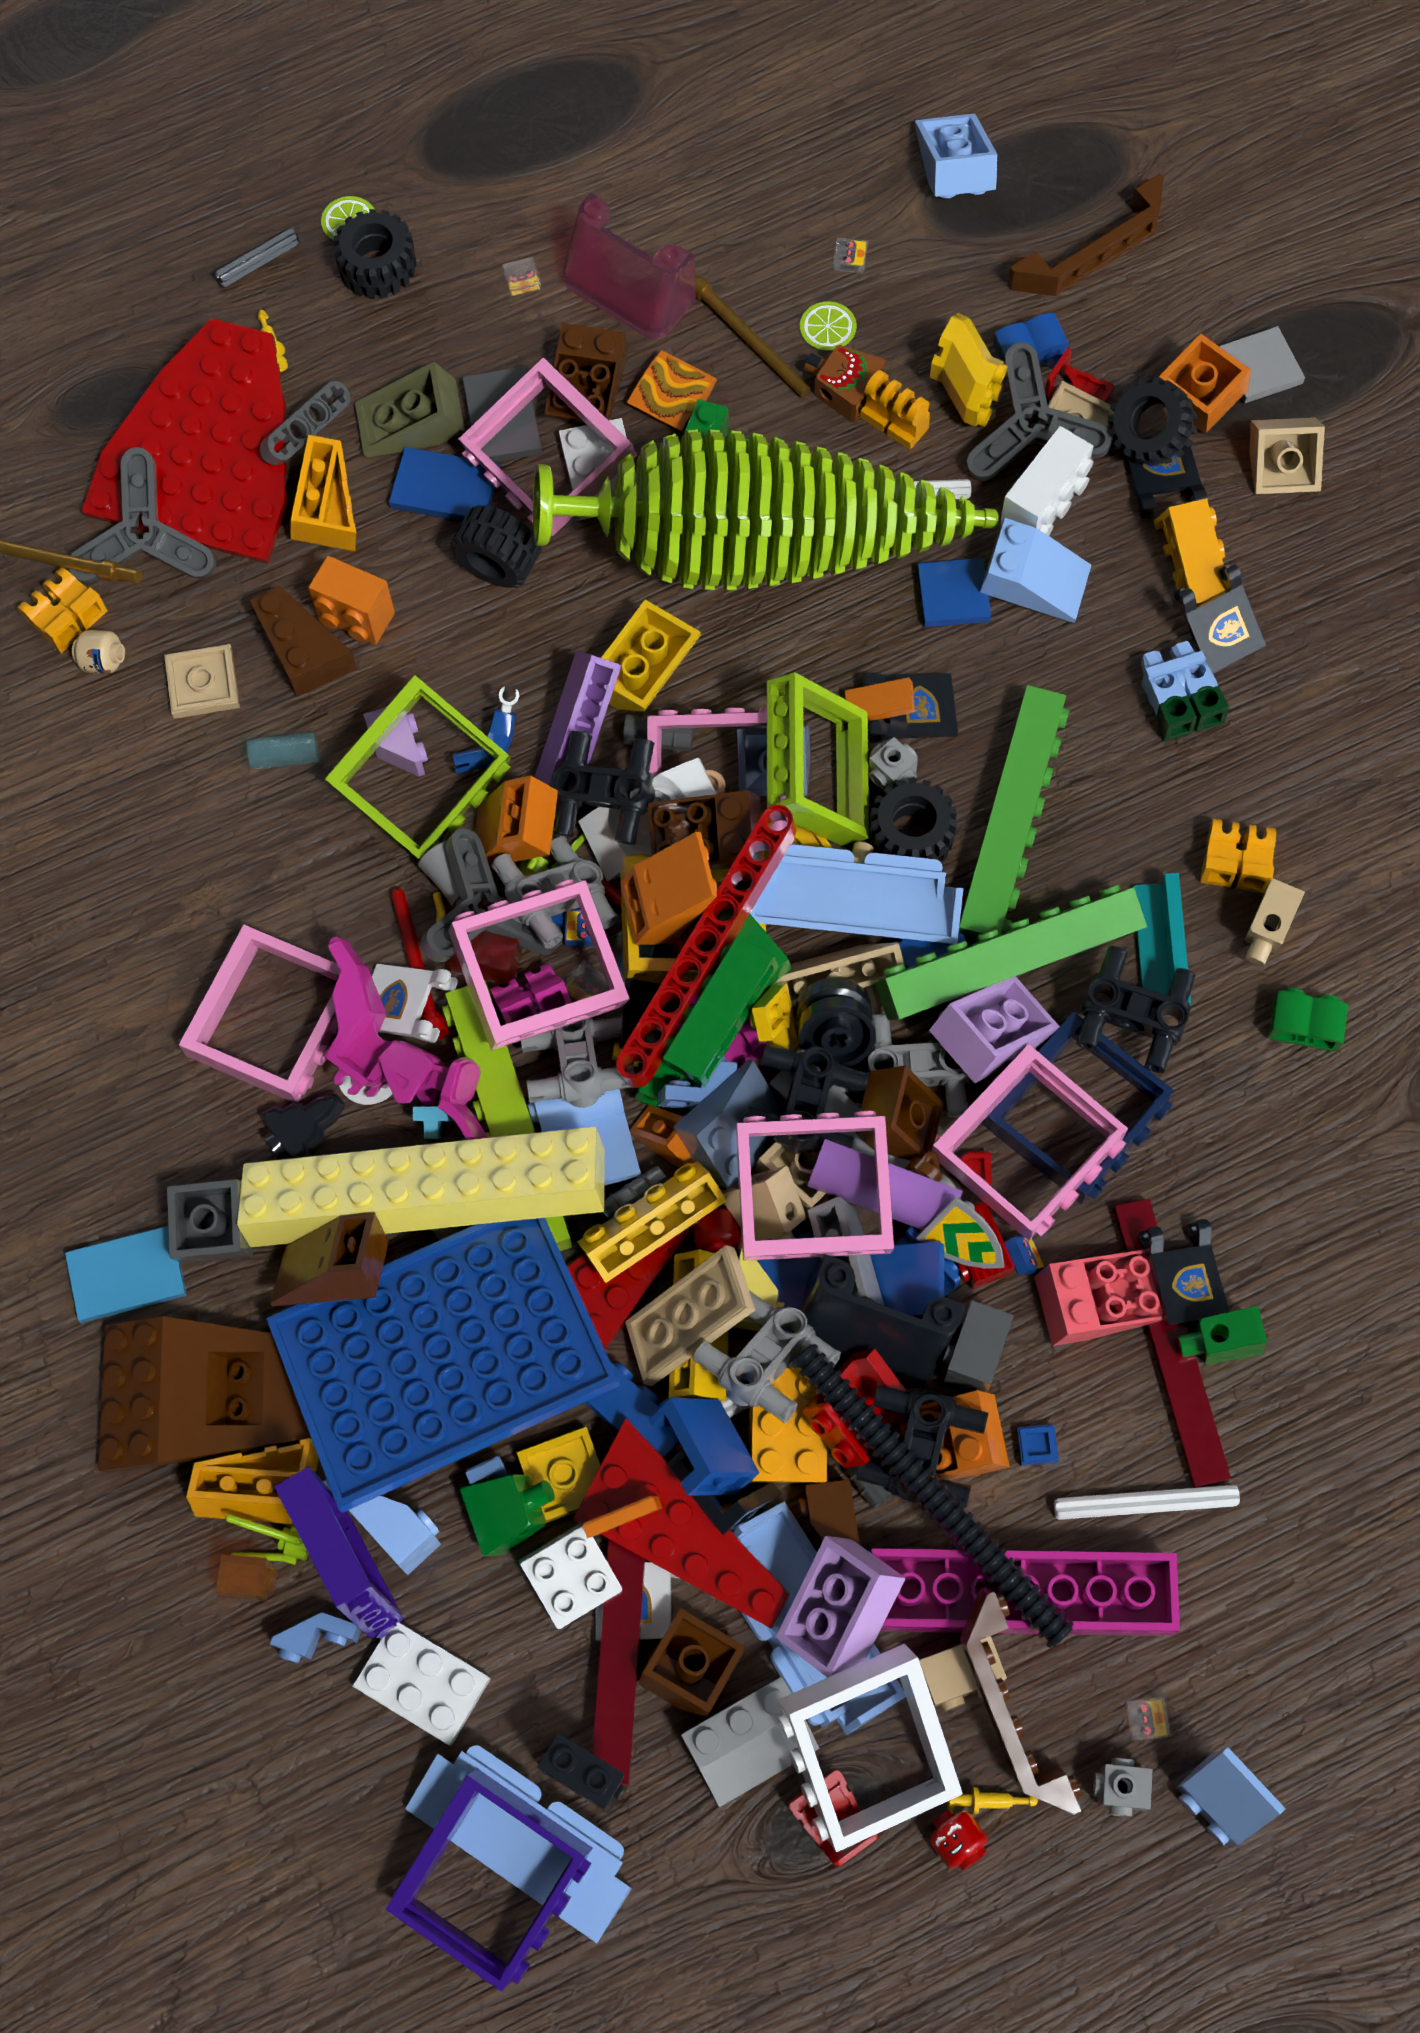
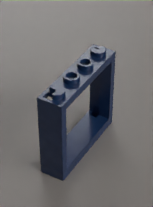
[982,1011,1175,1204]

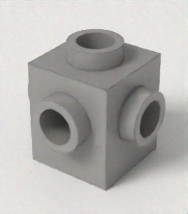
[868,737,918,789]
[1093,1758,1153,1817]

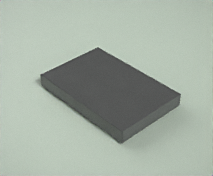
[463,366,542,462]

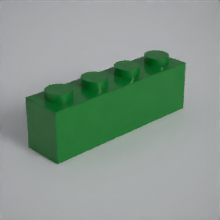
[663,936,778,1087]

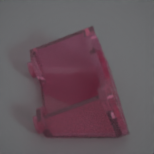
[563,193,696,339]

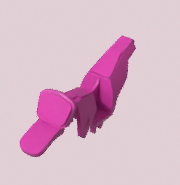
[325,937,487,1140]

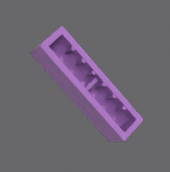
[535,650,621,790]
[807,1139,963,1230]

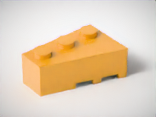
[291,435,356,551]
[1153,498,1228,607]
[186,1438,319,1524]

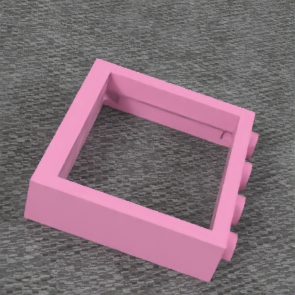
[459,358,637,537]
[647,707,787,831]
[448,880,630,1050]
[179,925,341,1103]
[932,1044,1128,1241]
[736,1111,894,1261]

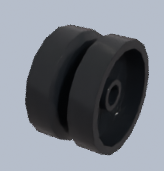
[795,977,876,1067]

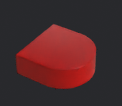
[956,1152,992,1189]

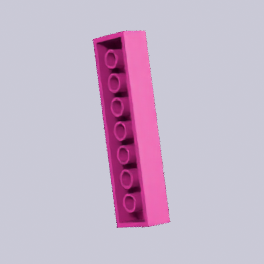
[870,1548,1180,1636]

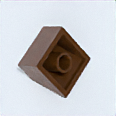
[855,1065,944,1163]
[638,1608,746,1722]

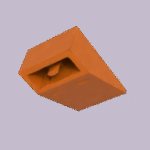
[474,775,558,867]
[620,832,717,945]
[890,1390,1010,1488]

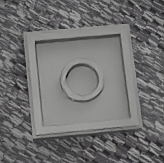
[1220,326,1305,404]

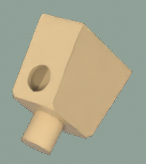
[1244,878,1305,966]
[722,1165,806,1241]

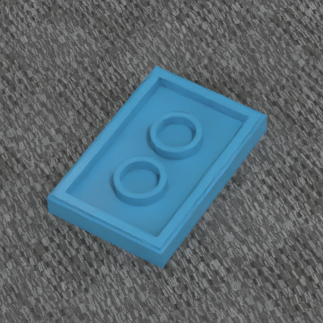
[65,1226,187,1323]

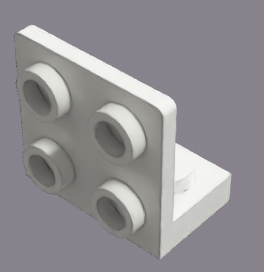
[518,1523,622,1629]

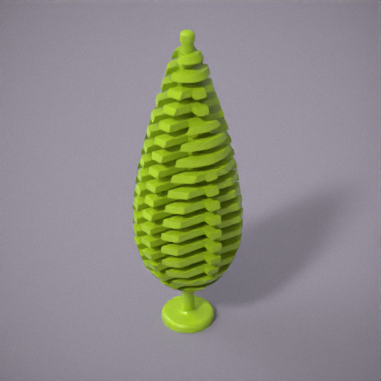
[533,429,999,590]

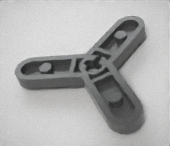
[967,342,1112,481]
[68,447,216,583]
[421,828,562,962]

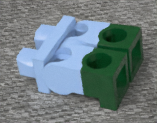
[1141,641,1229,742]

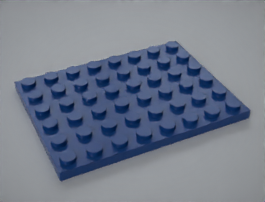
[266,1218,621,1513]

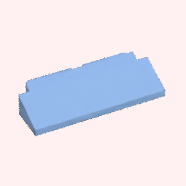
[750,844,963,944]
[734,1501,906,1736]
[405,1745,632,1943]

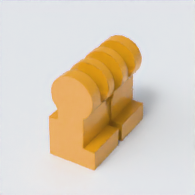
[860,370,930,450]
[17,567,108,654]
[1200,818,1276,893]

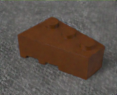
[249,586,357,697]

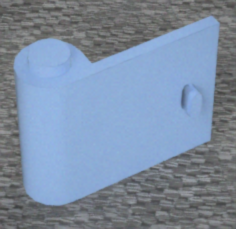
[528,1089,641,1185]

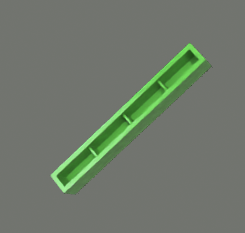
[959,685,1070,944]
[874,884,1147,1020]

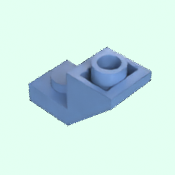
[658,1057,737,1109]
[270,1612,362,1663]

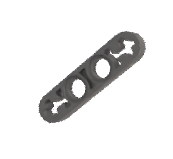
[259,381,350,465]

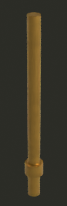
[676,263,811,398]
[0,540,142,584]

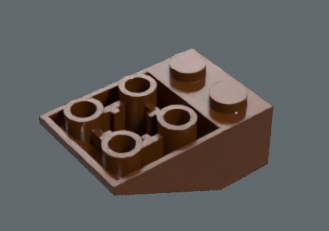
[544,323,628,422]
[648,790,764,870]
[270,1212,389,1306]

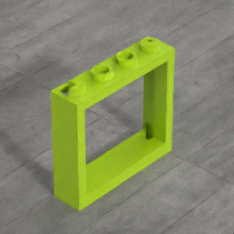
[767,672,869,846]
[325,675,511,860]

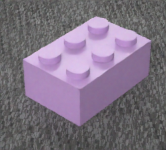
[929,976,1060,1083]
[775,1536,906,1678]

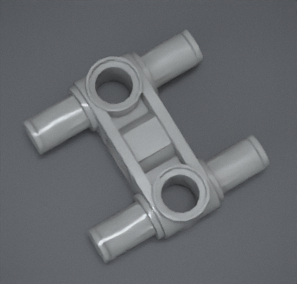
[491,836,619,949]
[866,1011,971,1117]
[521,1016,635,1108]
[693,1291,841,1424]

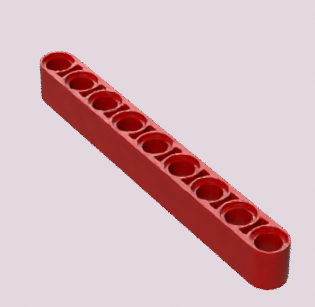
[616,805,796,1088]

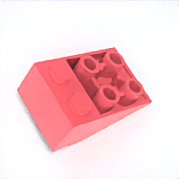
[1034,1250,1164,1346]

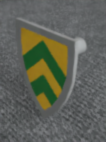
[916,1196,1004,1268]

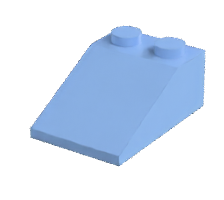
[915,113,997,198]
[980,518,1091,623]
[324,1479,441,1575]
[1176,1747,1286,1847]

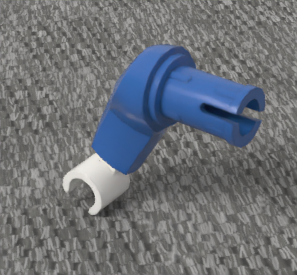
[452,686,519,775]

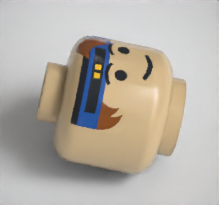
[72,630,125,674]

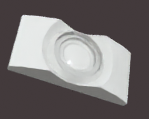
[579,758,717,882]

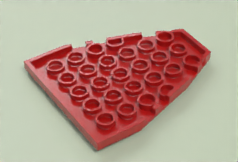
[82,318,288,564]

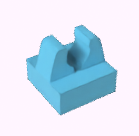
[413,1106,452,1139]

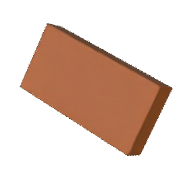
[845,677,915,722]
[583,1495,662,1539]

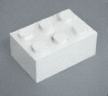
[999,426,1093,536]

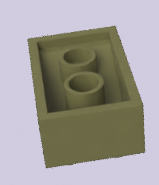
[355,362,465,458]

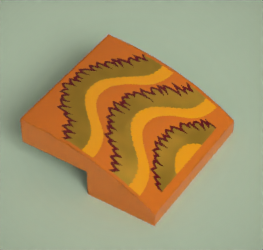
[627,350,717,434]

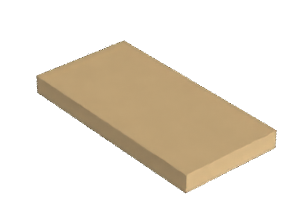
[625,1245,755,1386]

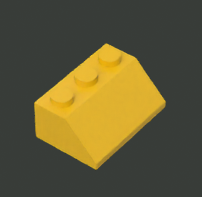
[601,599,701,711]

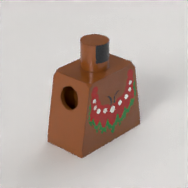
[804,345,886,424]

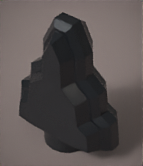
[260,1094,345,1160]

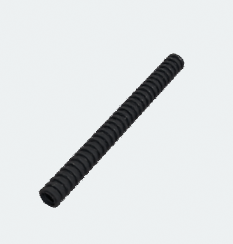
[791,1344,1074,1648]

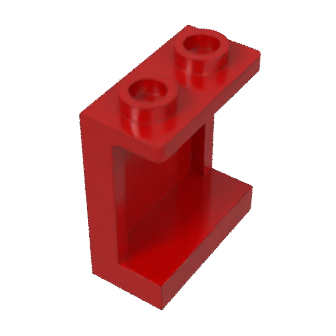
[801,1349,907,1468]

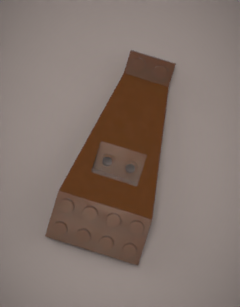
[98,1316,311,1473]

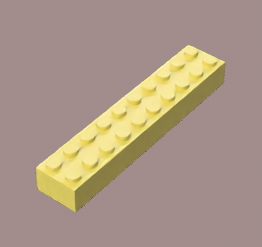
[237,1127,605,1247]

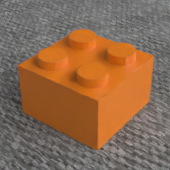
[1159,333,1251,434]
[308,556,395,645]

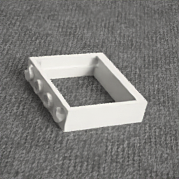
[778,1644,963,1852]

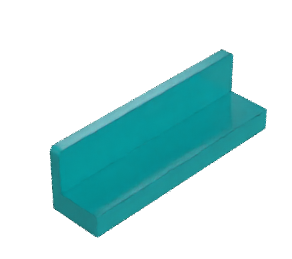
[1134,873,1191,1016]

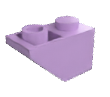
[363,707,428,777]

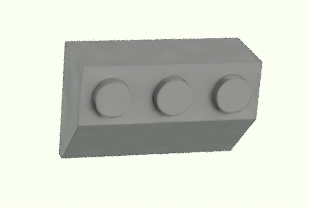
[681,1677,820,1808]

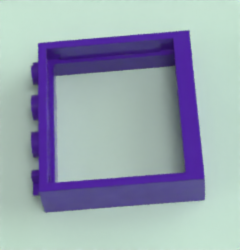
[274,1467,404,1639]
[385,1768,593,1992]

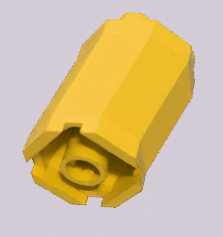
[930,313,1008,427]

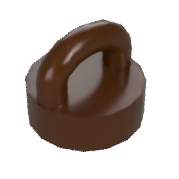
[905,1151,942,1182]

